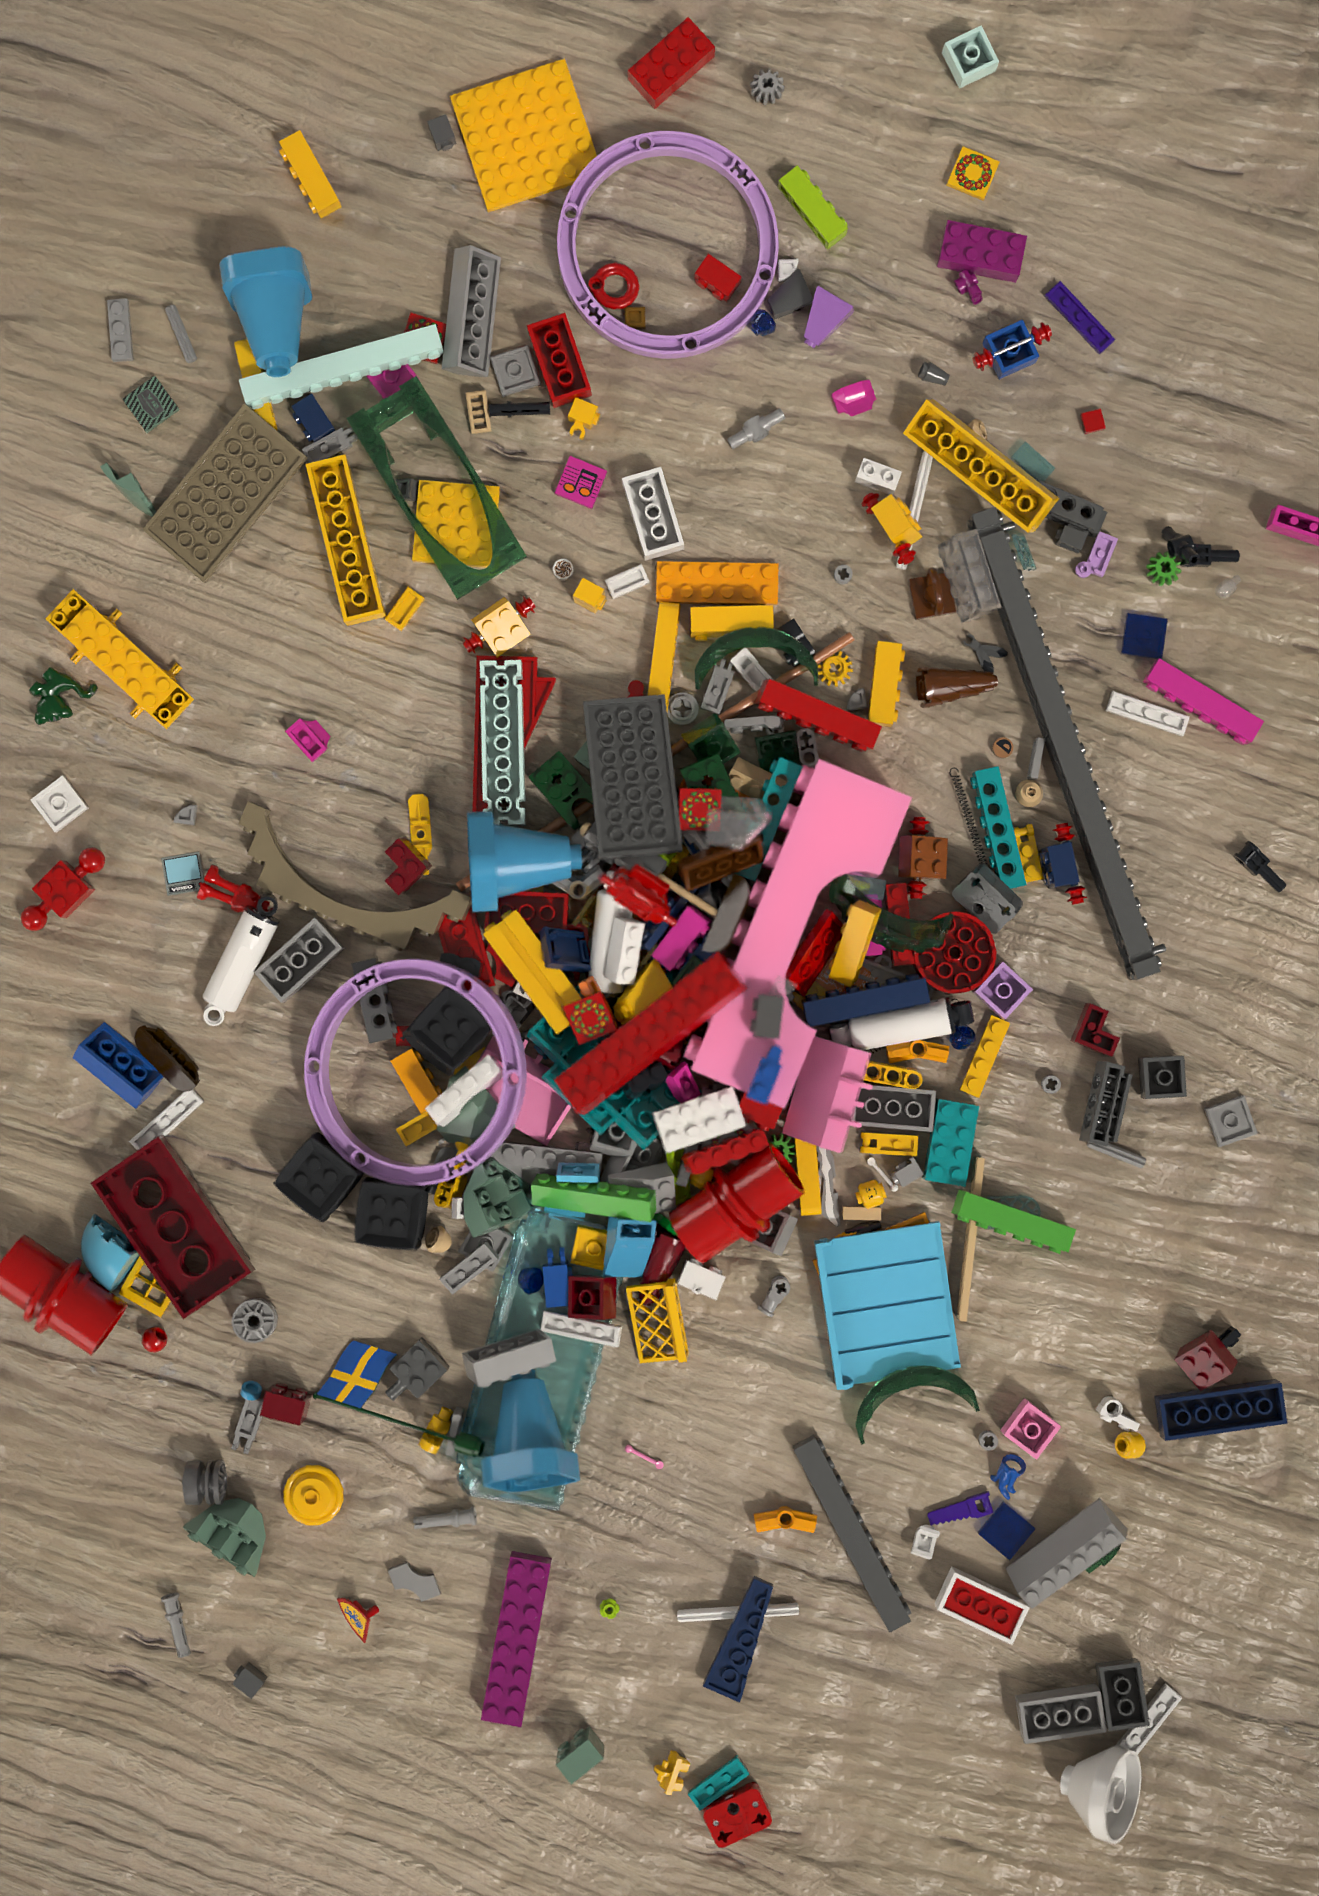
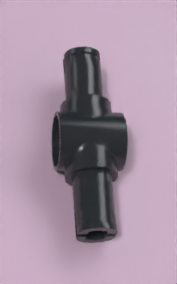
[1161,526,1200,566]

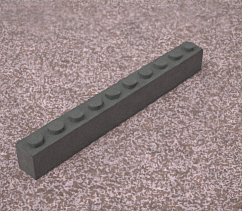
[793,1435,912,1633]

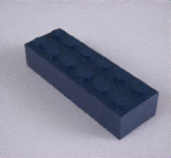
[801,973,930,1027]
[1154,1379,1288,1441]

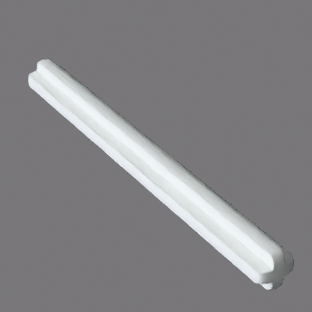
[896,451,933,570]
[677,1603,799,1622]

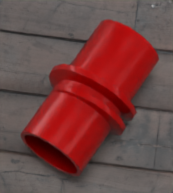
[669,1143,805,1264]
[0,1235,128,1356]

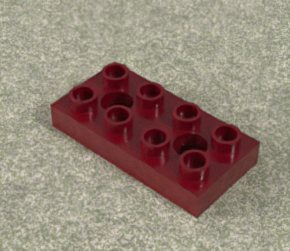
[90,1135,256,1319]

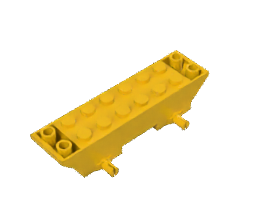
[45,589,195,729]

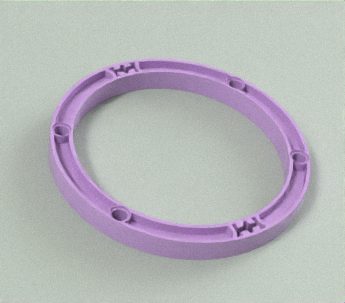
[557,131,779,359]
[304,959,527,1186]

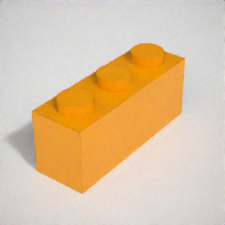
[390,1048,443,1114]

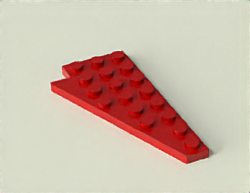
[472,655,556,812]

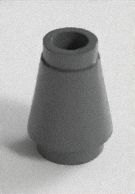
[918,362,950,386]

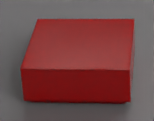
[1080,409,1106,434]

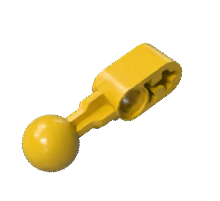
[434,1142,470,1209]

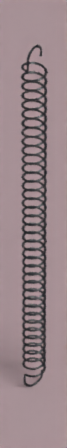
[949,767,989,868]

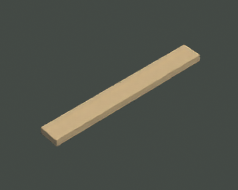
[956,1156,985,1322]

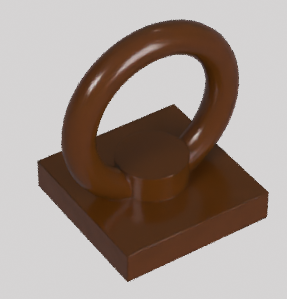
[908,567,956,620]

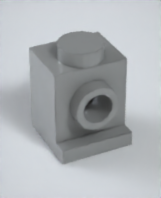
[890,1156,924,1187]

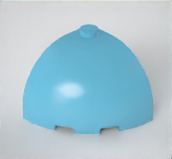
[81,1214,139,1292]

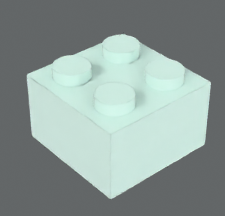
[942,25,999,89]

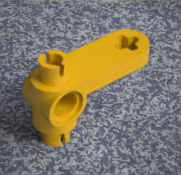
[418,1406,453,1454]

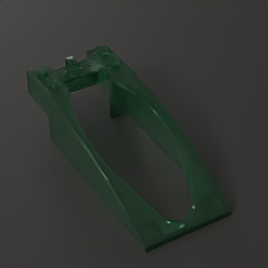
[346,376,527,600]

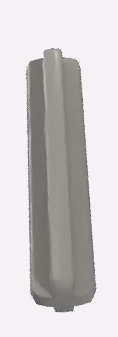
[165,305,197,363]
[1087,1143,1146,1168]

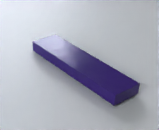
[1044,281,1115,355]

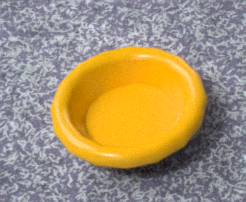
[283,1465,344,1526]

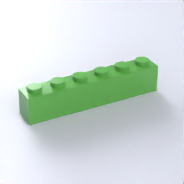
[531,1173,656,1222]
[951,1190,1076,1254]

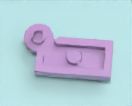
[1075,532,1118,578]

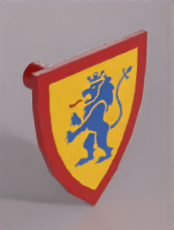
[337,1598,379,1643]

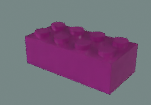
[937,220,1027,283]

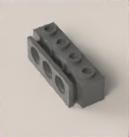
[1037,480,1108,538]
[351,958,398,1043]
[1079,1061,1132,1146]

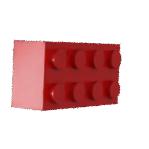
[628,17,715,109]
[527,313,592,408]
[484,891,569,934]

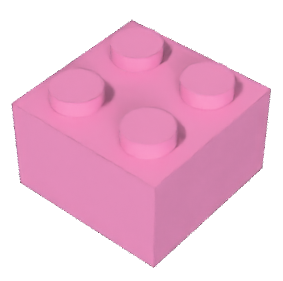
[1000,1398,1061,1460]

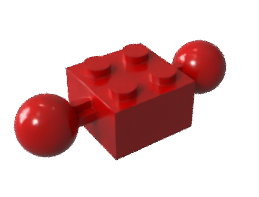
[21,847,105,931]

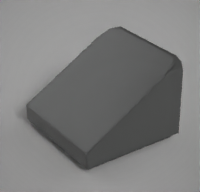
[393,478,419,501]

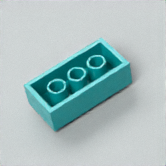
[922,1098,979,1187]

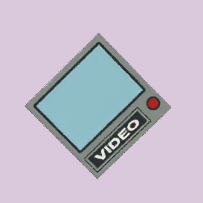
[161,852,204,896]

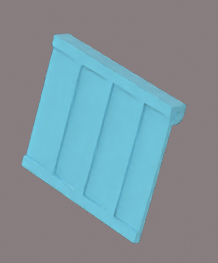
[814,1221,961,1390]

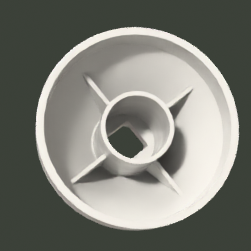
[1060,1746,1141,1844]

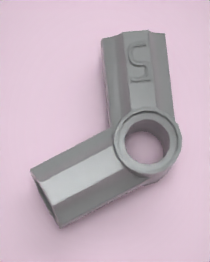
[552,864,607,900]

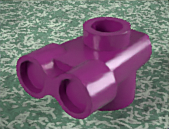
[954,269,983,305]

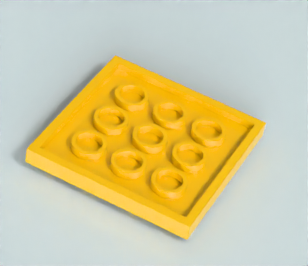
[412,480,500,568]

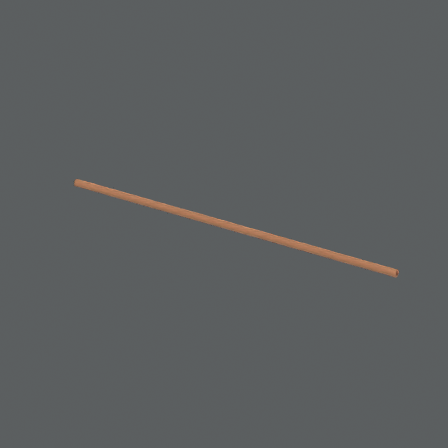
[456,632,855,892]

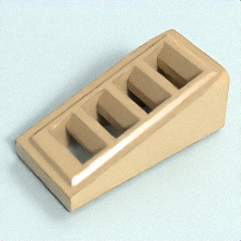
[466,390,491,434]

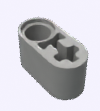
[795,728,818,768]

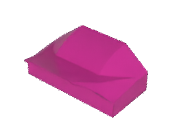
[831,380,876,417]
[285,718,331,762]
[666,1061,701,1104]

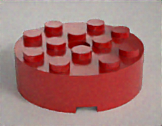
[913,912,996,994]

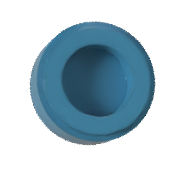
[240,1381,262,1401]

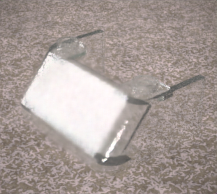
[706,796,771,850]

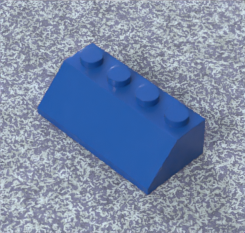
[73,1022,164,1109]

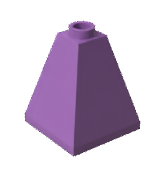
[804,286,855,348]

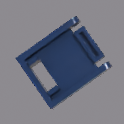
[539,927,591,973]

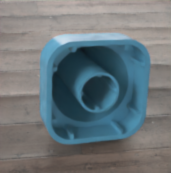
[220,247,312,377]
[467,811,582,912]
[481,1369,580,1492]

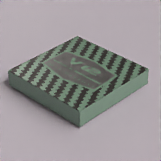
[122,376,180,433]

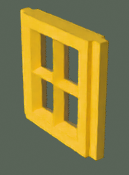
[118,1256,171,1318]

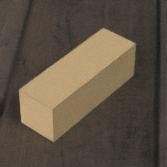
[842,1206,881,1220]

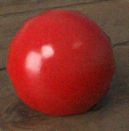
[141,1327,167,1353]

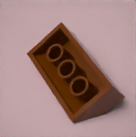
[676,832,764,892]

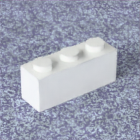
[604,917,644,985]

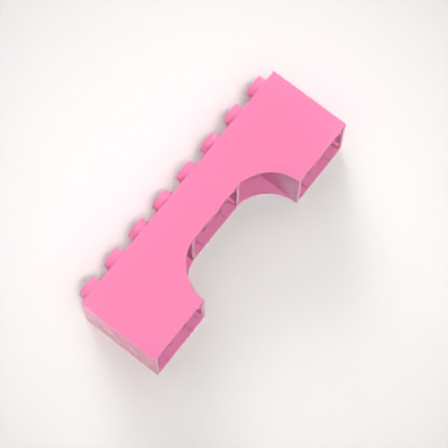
[683,759,912,1108]

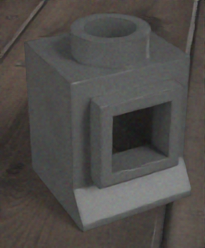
[1055,524,1089,554]

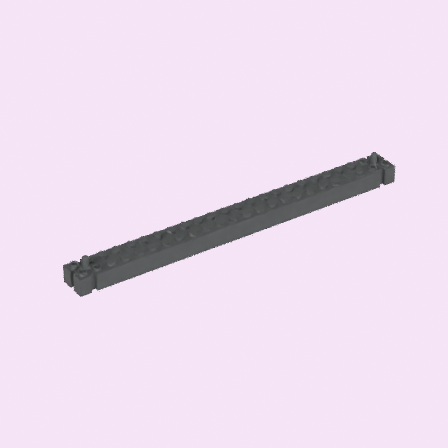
[967,507,1166,980]

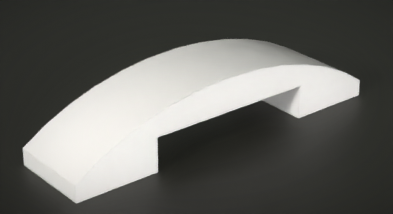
[730,647,785,721]

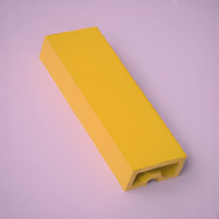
[483,910,582,1035]

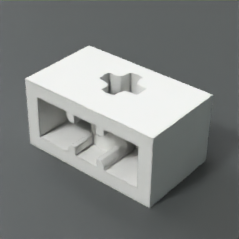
[855,458,902,495]

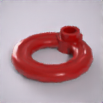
[588,263,640,310]

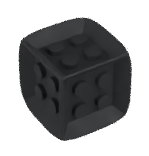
[402,986,492,1076]
[273,1132,364,1222]
[354,1177,429,1250]

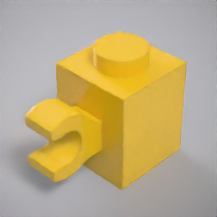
[568,397,600,440]

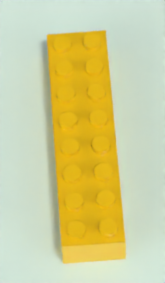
[903,399,1059,533]
[306,454,386,626]

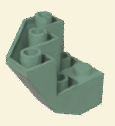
[437,1066,516,1146]
[463,1158,541,1238]
[183,1498,266,1577]

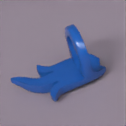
[990,1454,1026,1500]

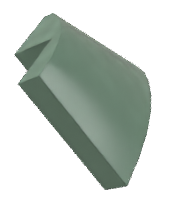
[100,463,156,517]

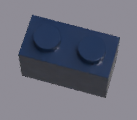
[291,393,336,442]

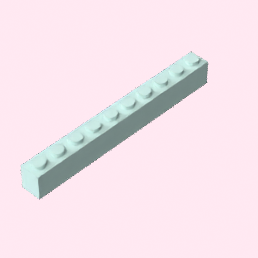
[238,324,443,409]

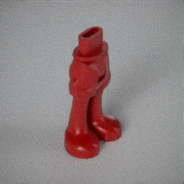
[197,864,270,913]

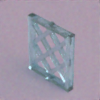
[1011,533,1037,571]

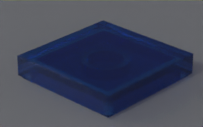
[1121,613,1168,659]
[977,1501,1036,1560]

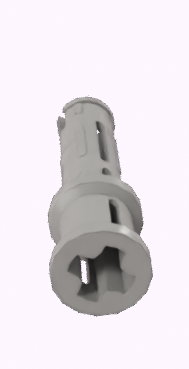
[413,1507,477,1530]
[161,1592,191,1658]

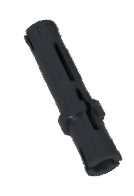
[489,401,550,418]

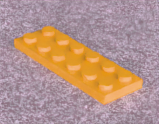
[656,561,778,605]

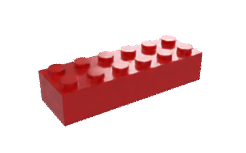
[754,678,882,752]

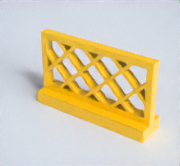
[626,1278,689,1363]

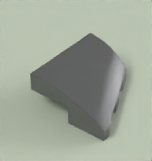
[767,269,813,320]
[499,989,536,1029]

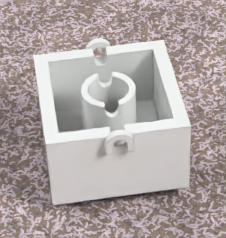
[676,1258,725,1300]

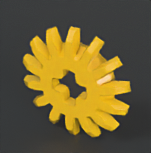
[816,651,853,687]

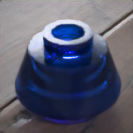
[750,309,776,336]
[949,1025,976,1050]
[518,1267,544,1295]

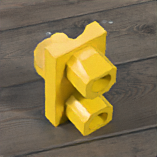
[654,1750,690,1795]

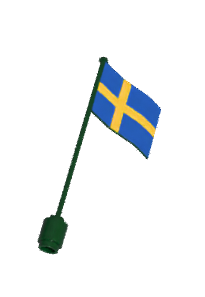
[313,1340,485,1458]

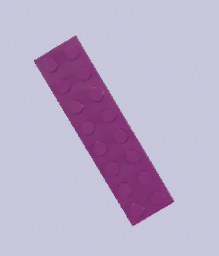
[481,1551,552,1727]

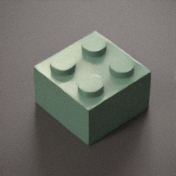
[556,1726,605,1785]

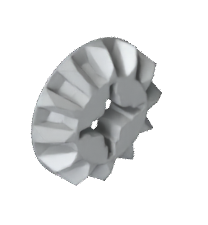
[667,692,699,725]

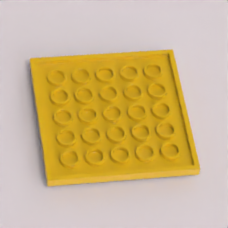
[450,58,597,213]

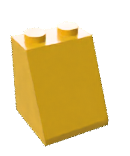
[613,959,672,1025]

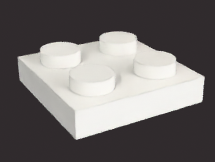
[30,775,89,833]

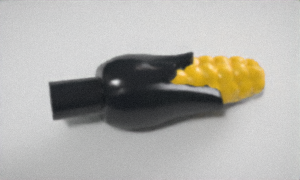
[835,1221,882,1238]

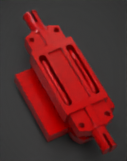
[598,863,678,927]

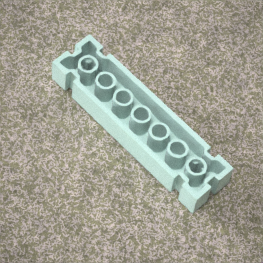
[480,660,526,826]

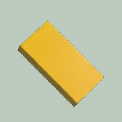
[385,587,425,632]

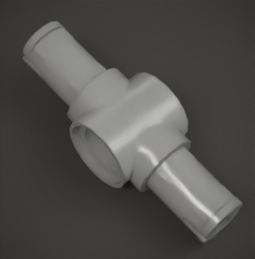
[727,408,786,449]

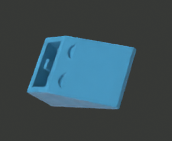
[603,1216,656,1277]

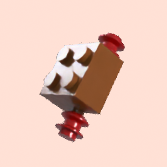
[898,817,948,899]

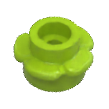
[599,1598,620,1619]

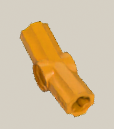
[886,1040,950,1064]
[753,1506,817,1533]

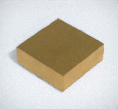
[625,307,645,329]

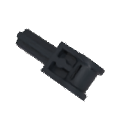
[1180,544,1240,567]
[1234,841,1286,892]

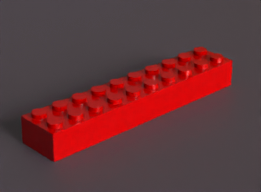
[554,952,748,1115]

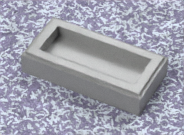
[1027,737,1045,780]

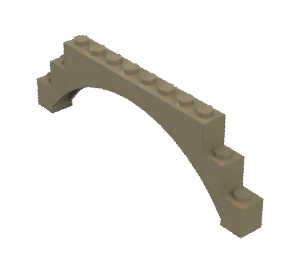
[238,802,472,951]

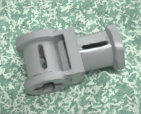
[757,1276,790,1317]

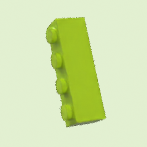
[778,165,848,250]

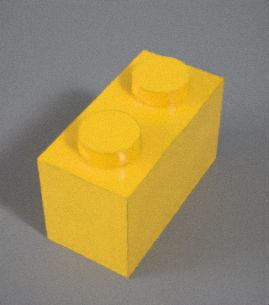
[573,578,607,614]

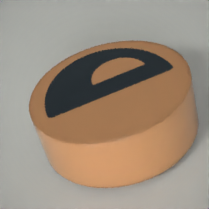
[992,737,1013,758]

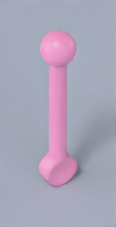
[625,1445,664,1469]

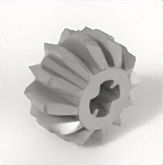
[750,68,785,105]

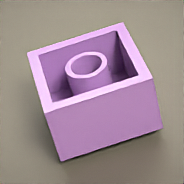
[972,962,1033,1020]

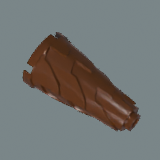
[916,667,998,708]

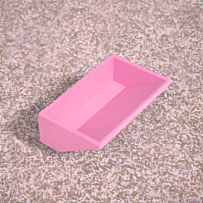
[476,1036,571,1146]
[782,1036,873,1153]

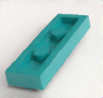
[688,1755,749,1811]

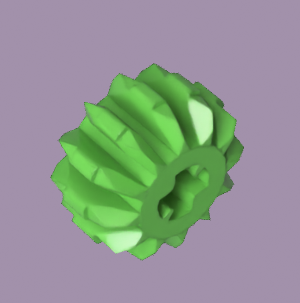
[1146,551,1182,586]
[767,1133,796,1162]

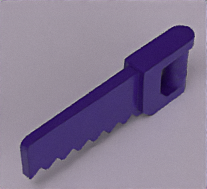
[927,1491,993,1526]

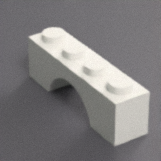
[425,1055,503,1127]

